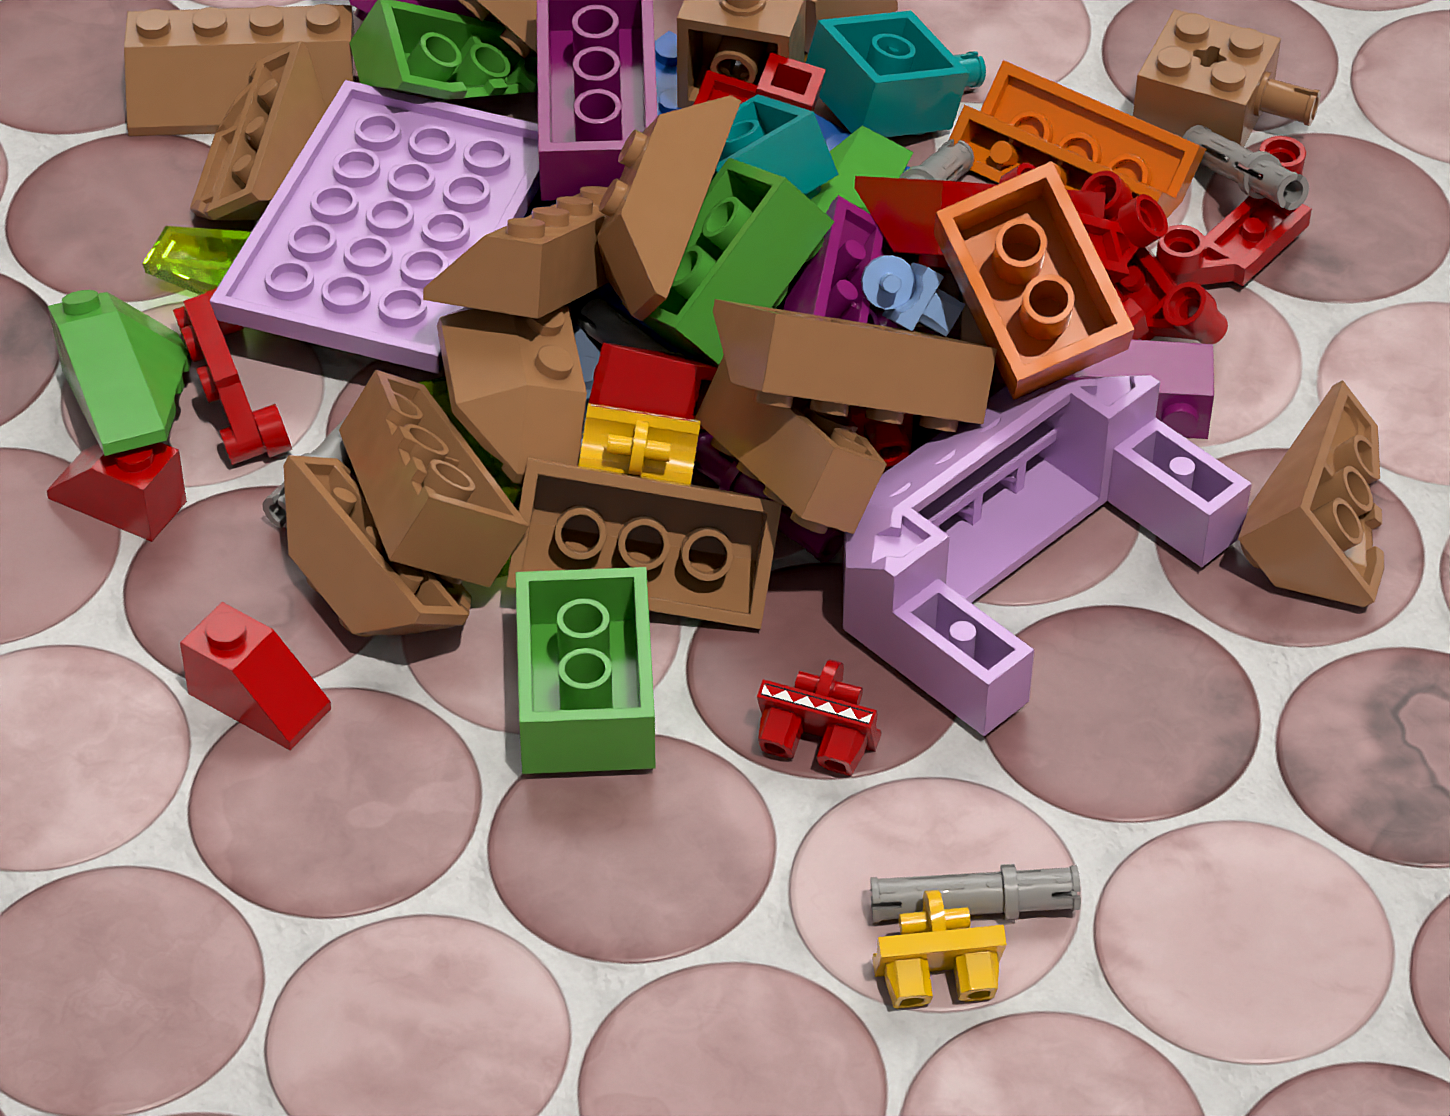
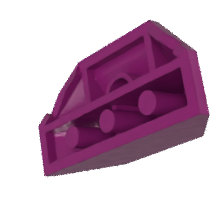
[784,195,914,331]

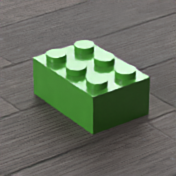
[621,158,835,367]
[516,567,656,774]

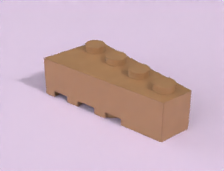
[694,355,887,534]
[339,370,529,588]

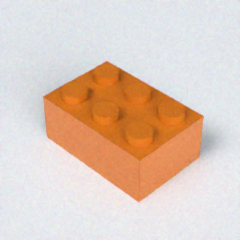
[934,161,1135,400]

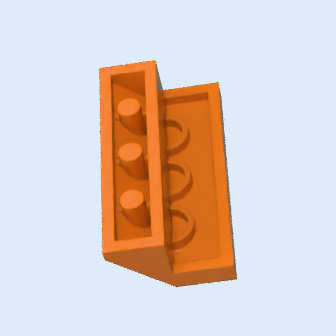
[949,60,1206,218]

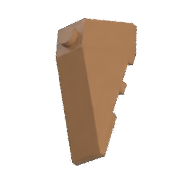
[1238,380,1384,607]

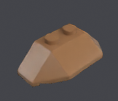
[190,41,326,220]
[597,95,741,321]
[437,306,587,484]
[283,455,472,637]

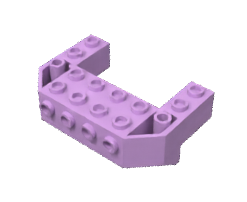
[843,375,1252,736]

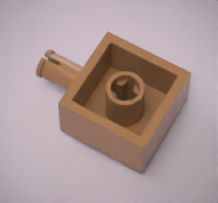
[677,0,806,108]
[1133,9,1321,147]

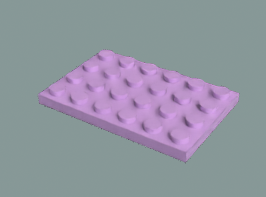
[210,80,540,374]

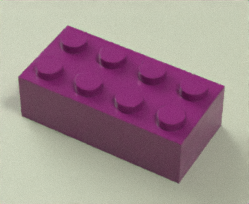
[537,0,657,201]

